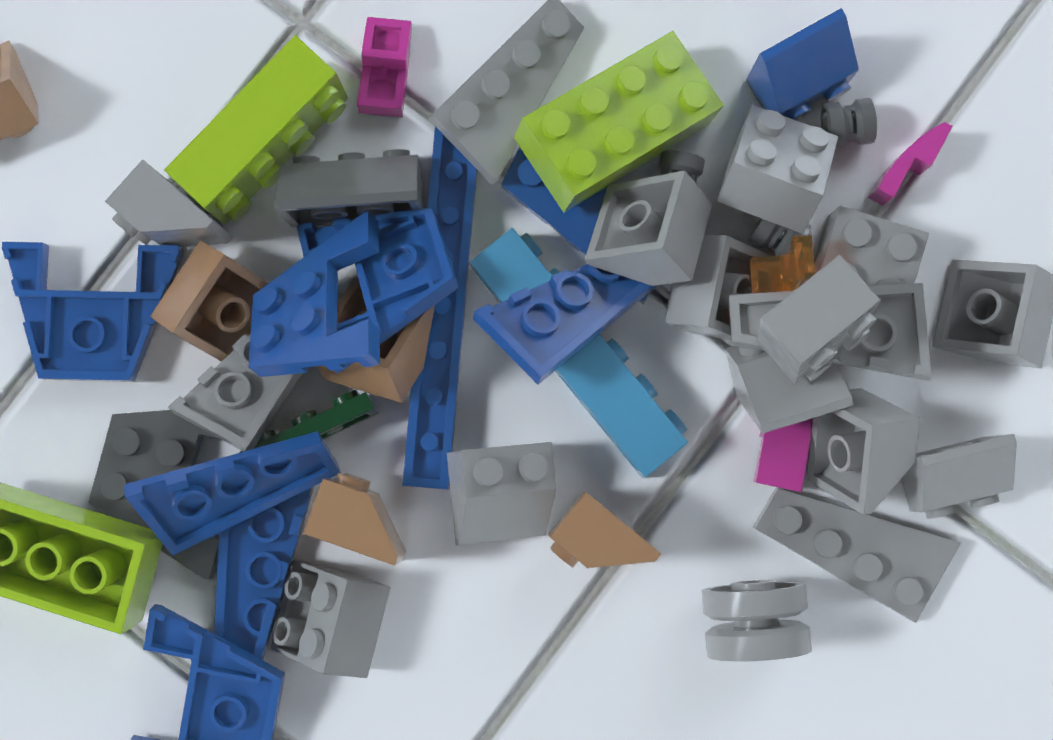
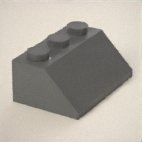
[275,149,424,227]

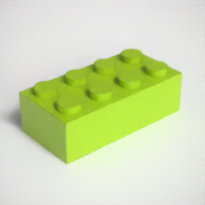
[514,31,724,213]
[164,35,348,225]
[0,482,163,635]

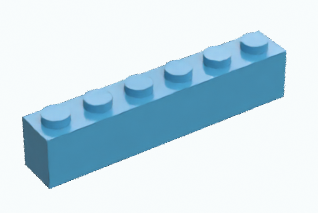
[470,227,689,478]

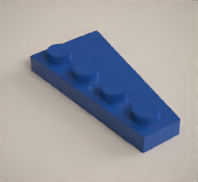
[501,147,649,304]

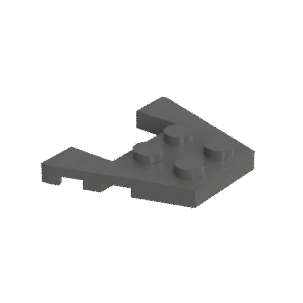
[88,410,220,579]

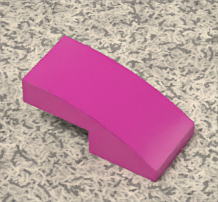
[357,17,412,118]
[867,122,953,206]
[753,418,813,492]

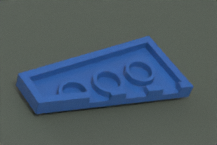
[473,264,657,385]
[124,431,341,555]
[214,486,315,660]

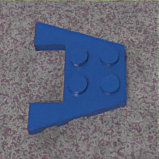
[296,208,459,373]
[248,211,380,377]
[2,242,183,382]
[130,604,285,740]

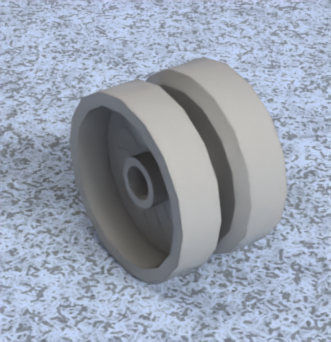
[701,580,812,661]

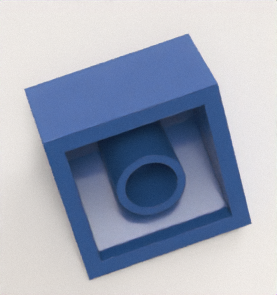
[746,8,859,121]

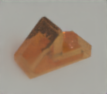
[750,235,815,293]

